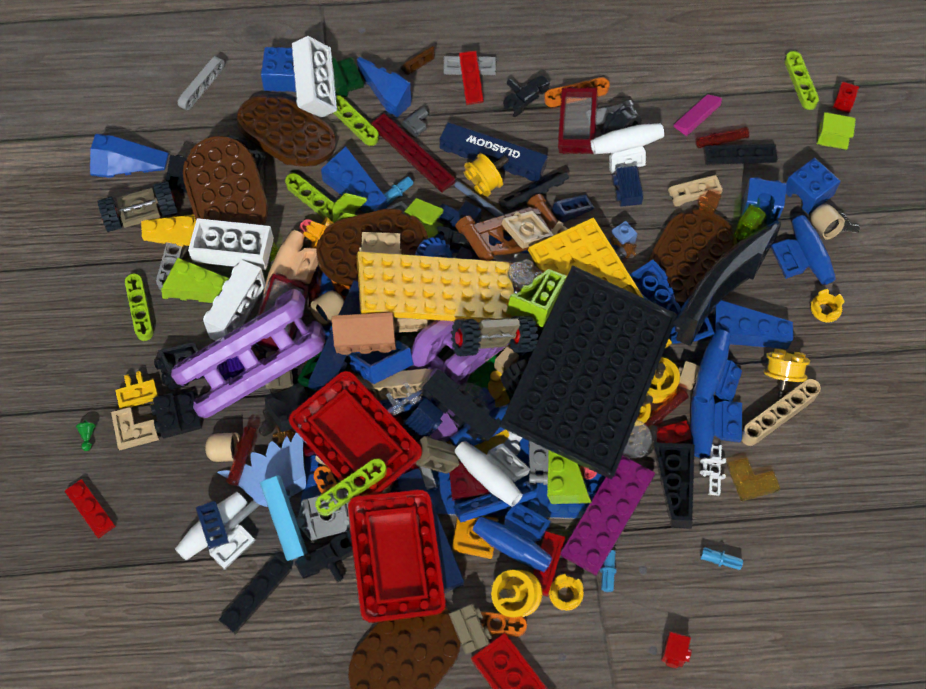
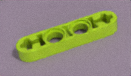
[785,51,819,110]
[333,95,379,146]
[285,173,341,221]
[125,274,154,341]
[315,459,387,516]

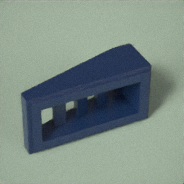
[552,194,594,223]
[196,501,229,550]

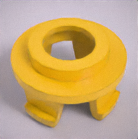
[811,289,844,322]
[549,574,584,611]

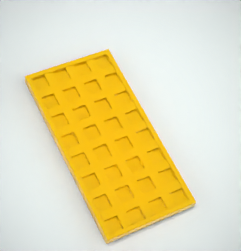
[528,217,672,348]
[357,251,514,323]

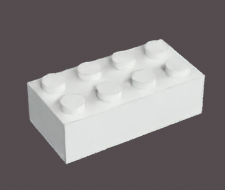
[292,36,337,118]
[188,218,274,270]
[203,260,266,341]

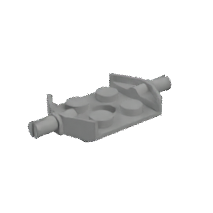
[296,489,350,541]

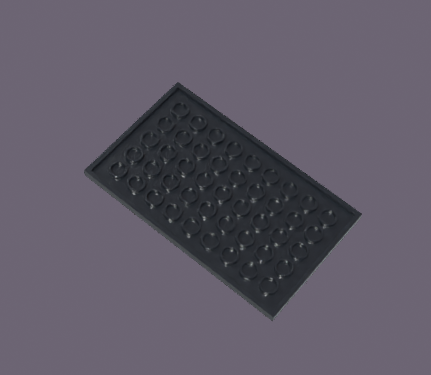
[499,265,678,480]

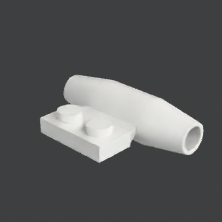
[591,123,664,174]
[455,441,530,506]
[175,492,255,570]

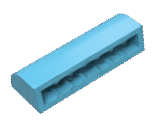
[260,476,308,561]

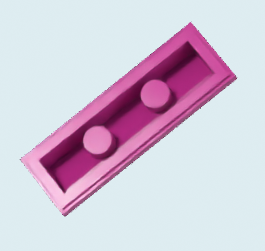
[673,94,722,136]

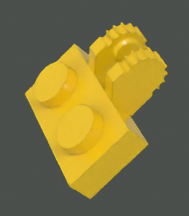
[115,371,158,410]

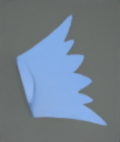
[217,432,306,507]

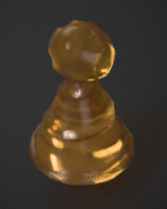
[610,236,637,259]
[272,426,296,445]

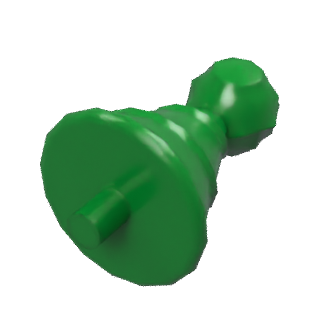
[76,420,96,451]

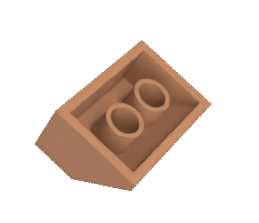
[332,312,396,355]

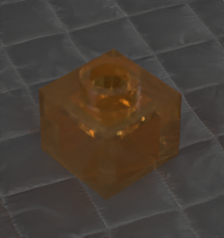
[697,190,721,213]

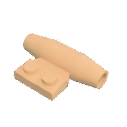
[263,230,318,300]

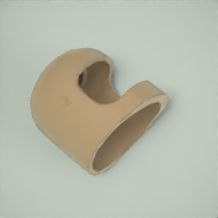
[810,204,845,240]
[311,291,344,326]
[205,433,241,462]

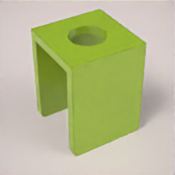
[817,112,856,150]
[332,193,367,223]
[404,198,443,238]

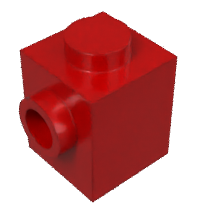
[833,82,859,113]
[661,632,692,668]

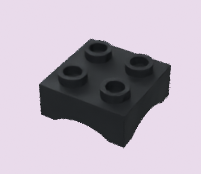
[265,383,309,432]

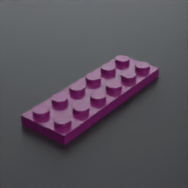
[560,455,655,576]

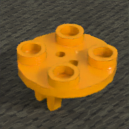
[303,217,334,248]

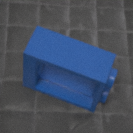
[350,340,414,384]

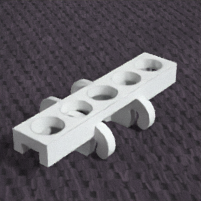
[700,444,726,496]

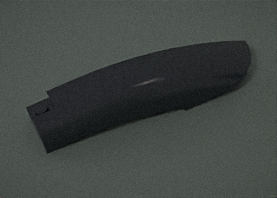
[673,220,781,346]

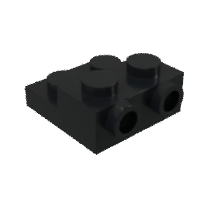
[154,342,204,390]
[150,391,202,439]

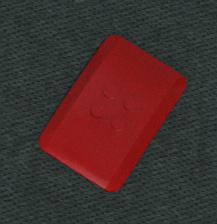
[289,371,422,497]
[348,490,445,623]

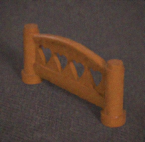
[455,194,560,261]

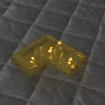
[727,458,780,502]

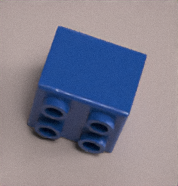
[261,47,296,92]
[786,157,841,215]
[740,177,787,225]

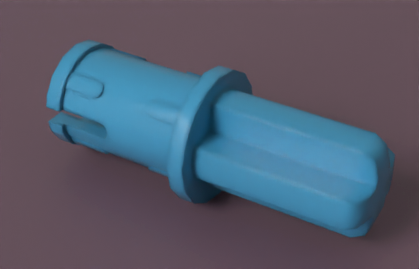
[384,177,414,206]
[701,547,743,570]
[600,550,617,592]

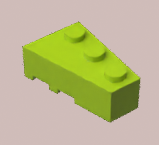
[161,258,229,303]
[506,269,566,327]
[547,450,592,504]

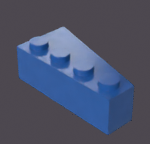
[321,147,387,214]
[712,300,793,349]

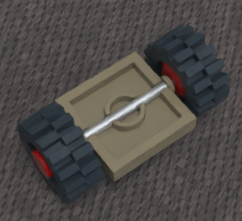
[97,181,178,232]
[451,316,538,356]

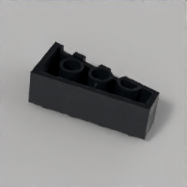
[419,368,502,441]

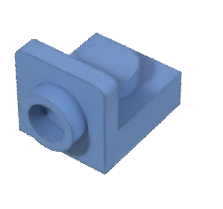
[612,221,637,248]

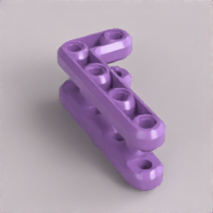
[407,274,519,391]
[171,289,326,418]

